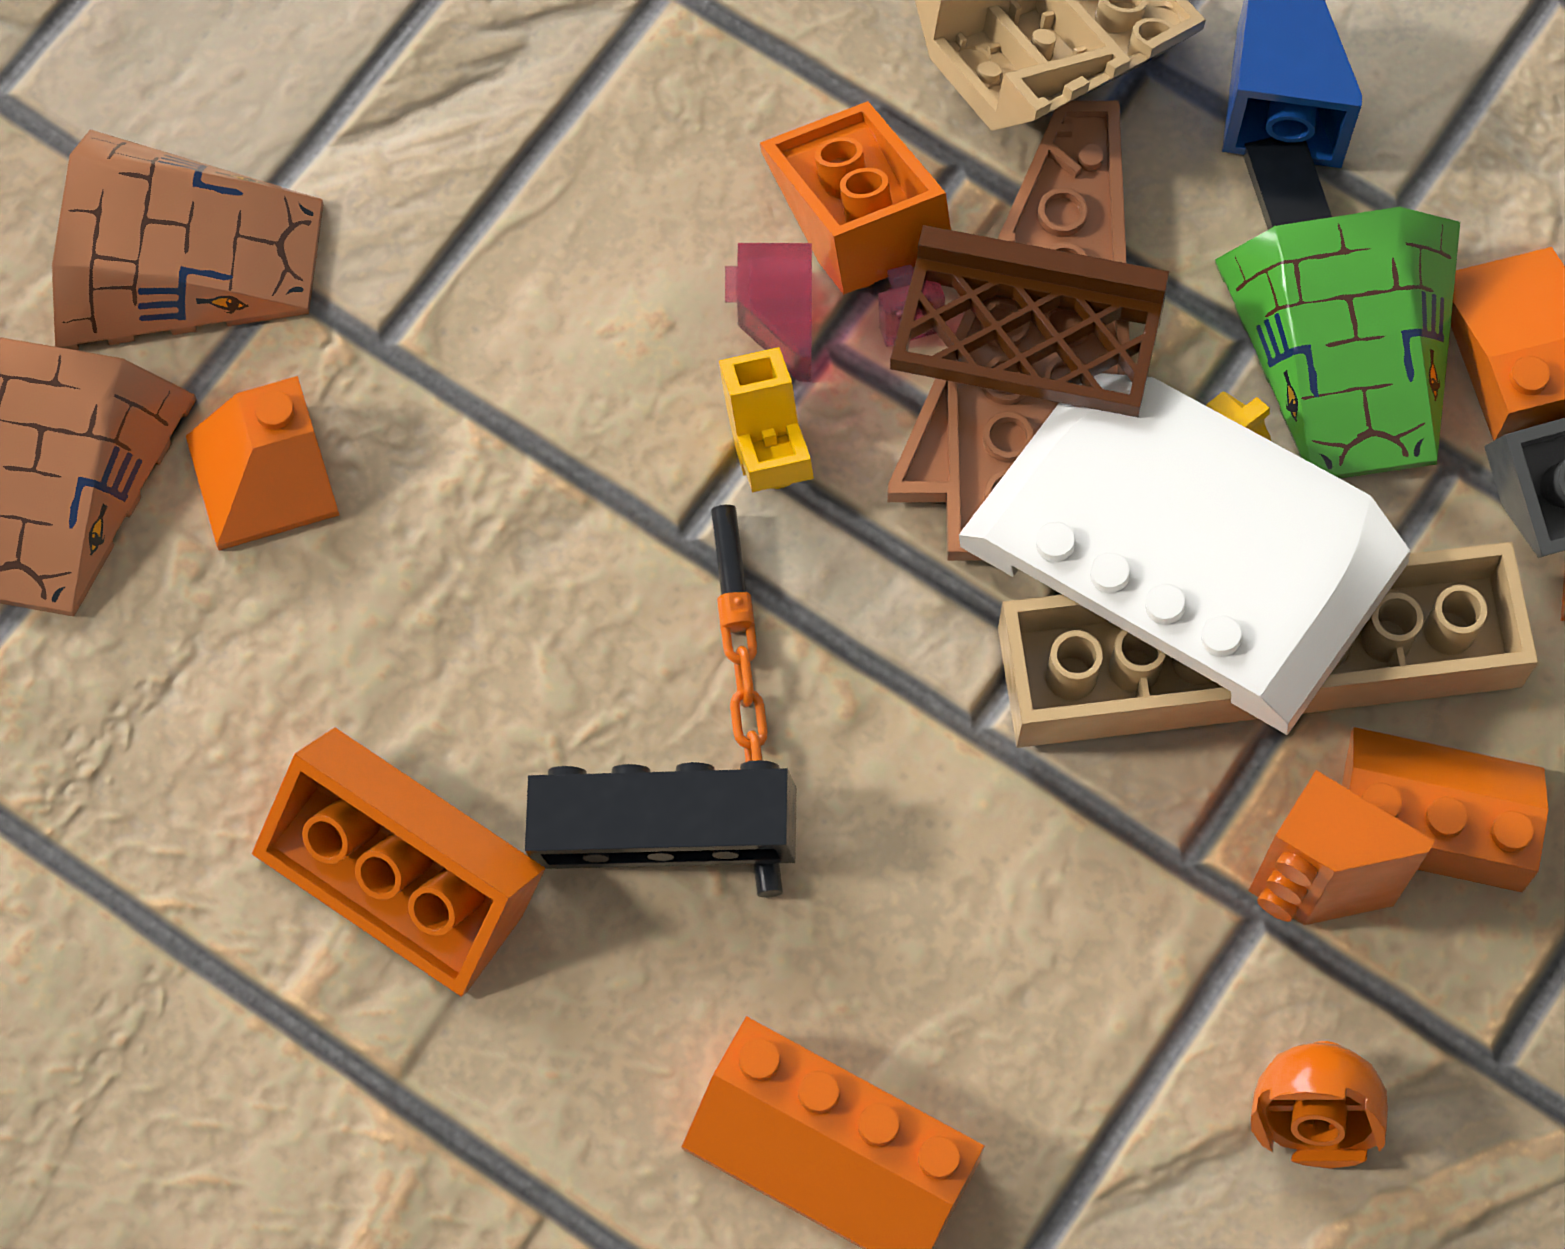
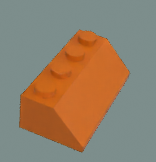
[251,727,546,997]
[681,1016,985,1249]

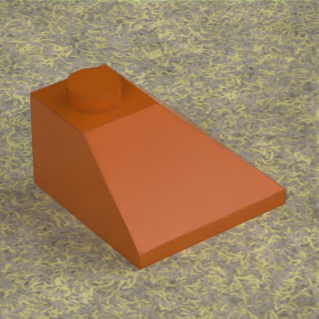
[186,376,340,551]

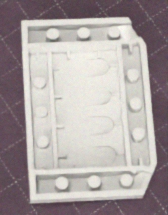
[959,373,1410,735]

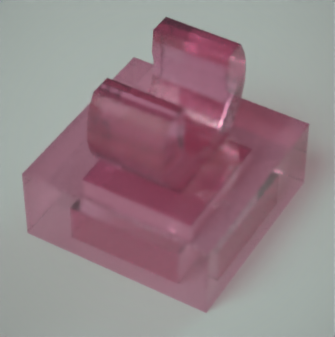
[878,264,945,347]

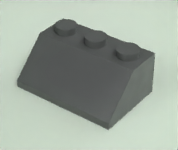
[1484,418,1565,558]

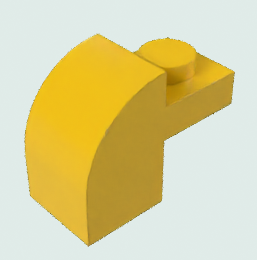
[719,347,814,493]

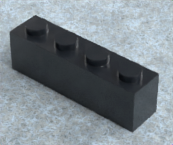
[525,760,797,869]

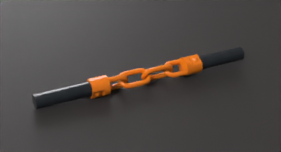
[711,504,783,897]

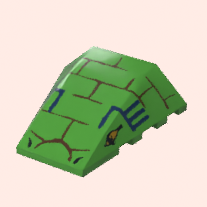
[1215,207,1460,479]

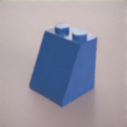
[1222,0,1362,168]

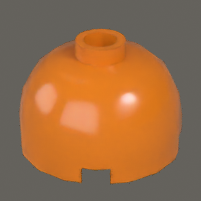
[1251,1041,1388,1169]

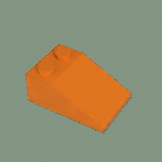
[760,101,951,295]
[1451,247,1565,441]

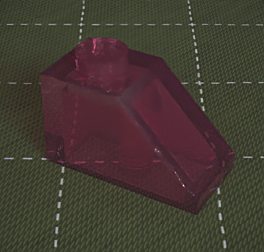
[725,243,812,382]

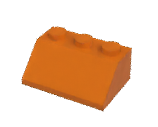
[1342,727,1549,892]
[1248,770,1435,925]

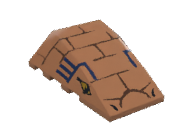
[52,129,324,350]
[0,337,197,617]

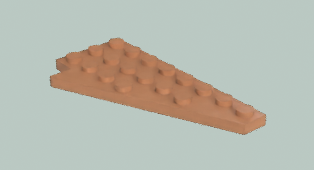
[887,101,1130,561]

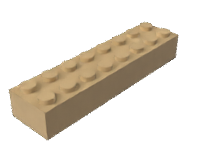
[998,542,1538,748]

